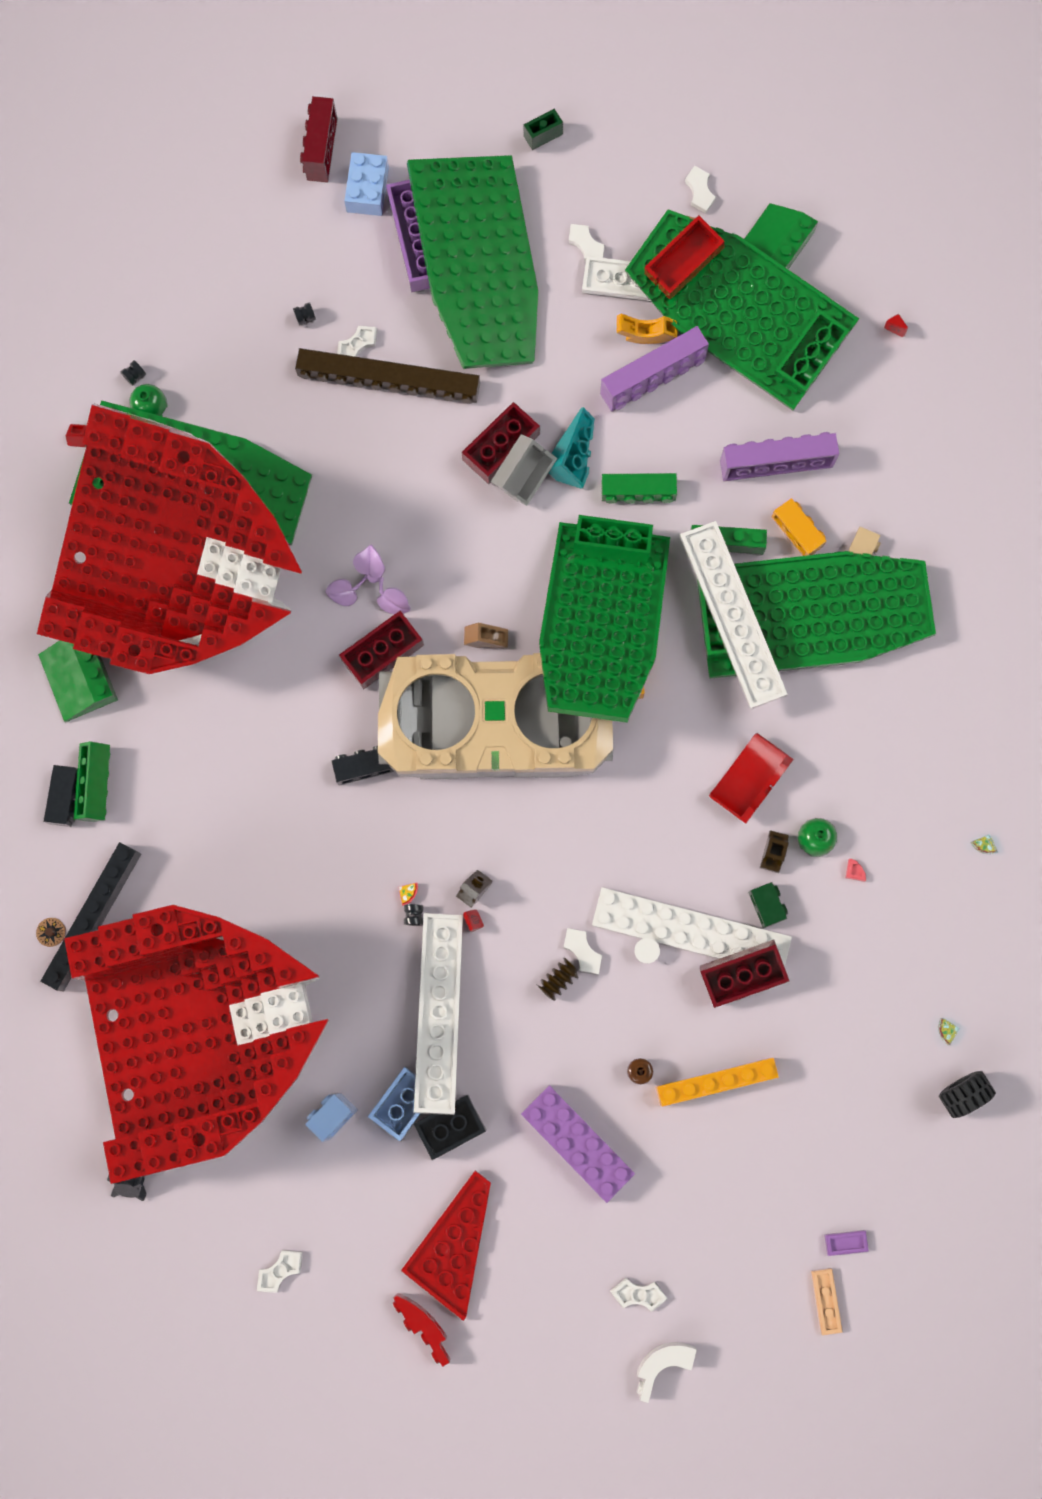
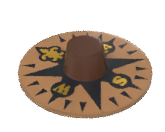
[36,918,65,947]

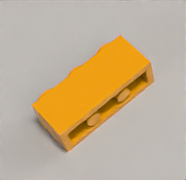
[771,498,826,556]

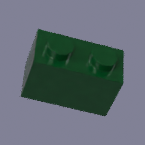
[523,108,563,150]
[748,882,788,928]

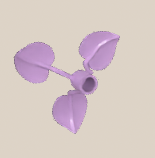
[326,544,411,614]

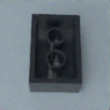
[414,1095,487,1160]

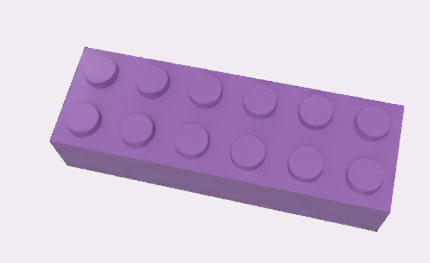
[386,180,430,293]
[600,326,709,412]
[720,432,839,481]
[521,1085,635,1203]

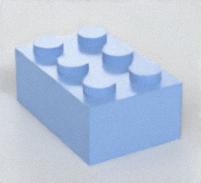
[344,152,389,216]
[368,1067,421,1141]
[305,1093,358,1142]

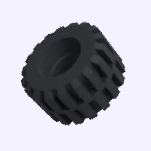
[939,1071,996,1118]

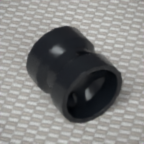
[293,302,316,326]
[120,360,146,386]
[404,904,423,926]

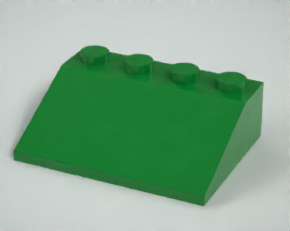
[744,203,818,270]
[38,640,118,723]

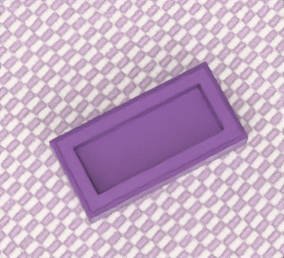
[824,1230,869,1256]

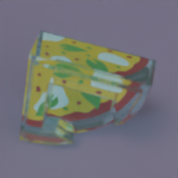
[970,834,998,854]
[938,1018,960,1045]

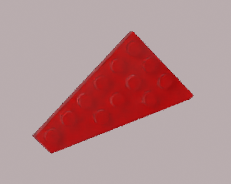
[401,1170,491,1321]

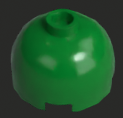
[129,384,168,416]
[797,818,837,857]

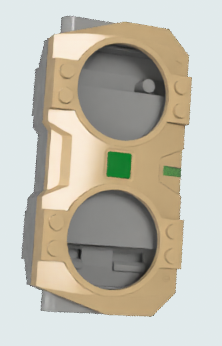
[378,653,613,779]

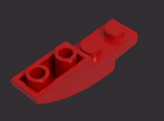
[393,1293,451,1367]

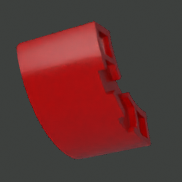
[709,733,794,824]

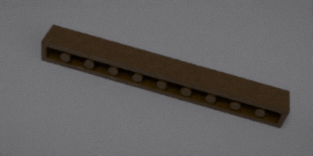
[295,348,480,404]

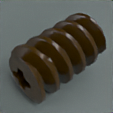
[536,957,579,1001]

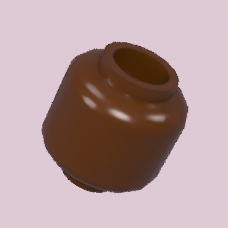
[627,1058,654,1085]

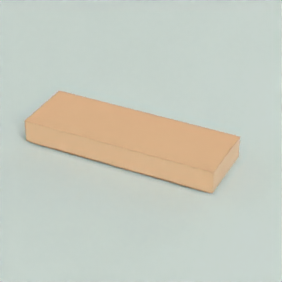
[811,1268,843,1335]

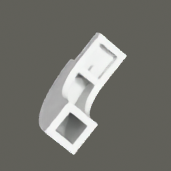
[637,1342,697,1403]

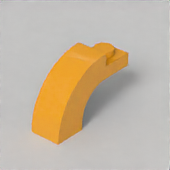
[617,313,677,344]

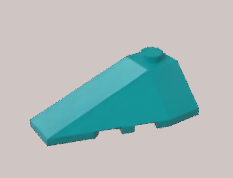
[548,407,595,489]

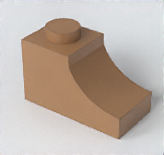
[464,622,508,649]

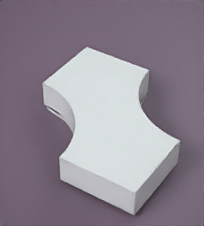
[685,166,716,214]
[569,224,604,262]
[337,326,377,357]
[564,928,602,975]
[257,1250,302,1293]
[610,1278,668,1312]

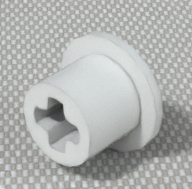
[634,938,660,964]

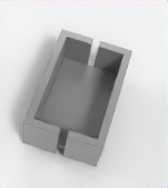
[491,434,557,506]

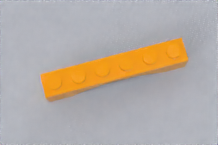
[655,1058,779,1107]

